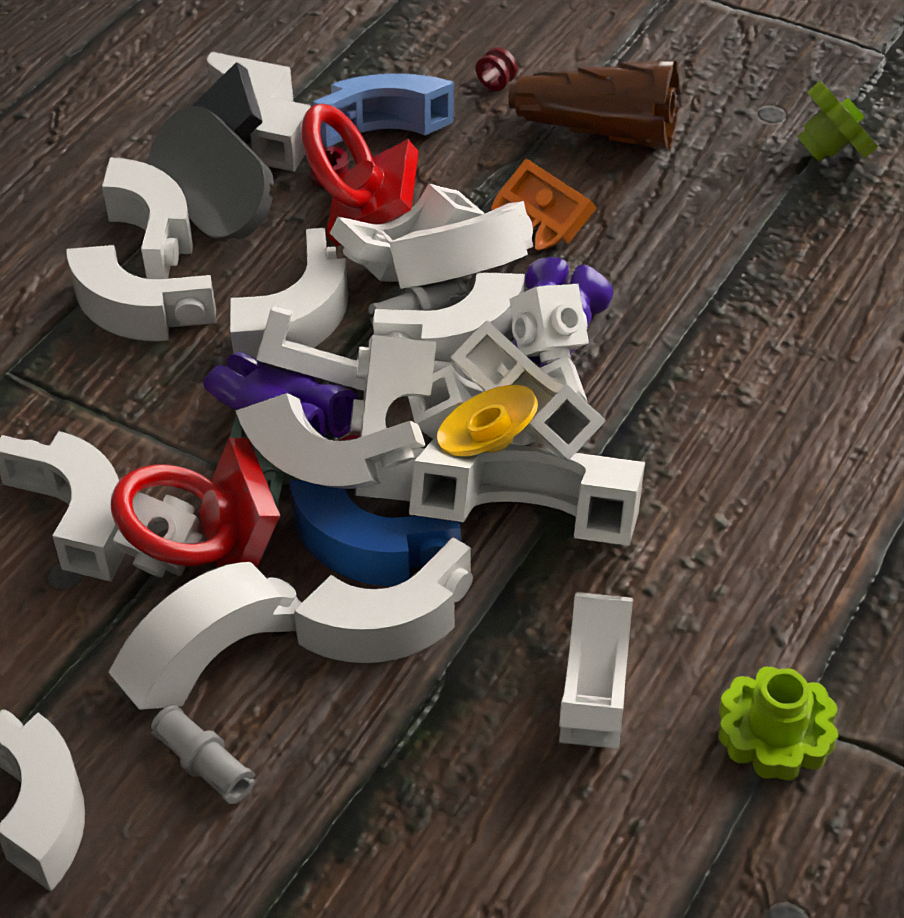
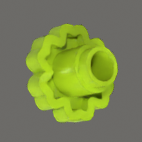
[797,80,879,162]
[718,666,839,780]

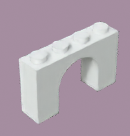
[409,435,645,546]

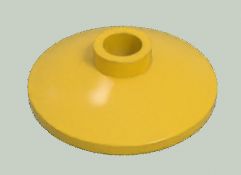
[437,385,538,457]

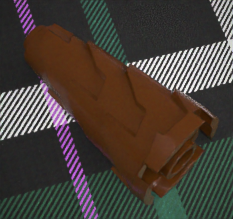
[508,60,681,151]

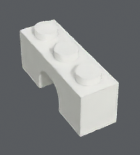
[350,335,436,501]

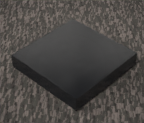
[192,62,263,141]

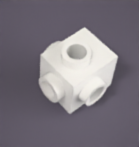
[509,284,589,364]
[113,492,206,578]

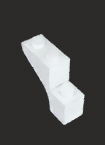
[207,52,311,172]

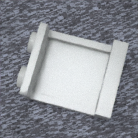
[256,306,365,391]

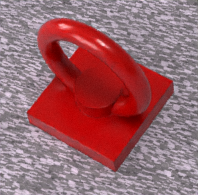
[301,104,419,247]
[110,437,280,568]

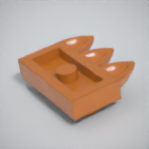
[491,159,597,251]

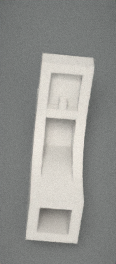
[230,228,348,358]
[0,431,125,581]
[109,562,301,710]
[559,592,633,749]

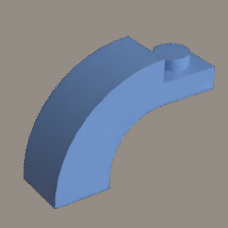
[313,74,454,148]

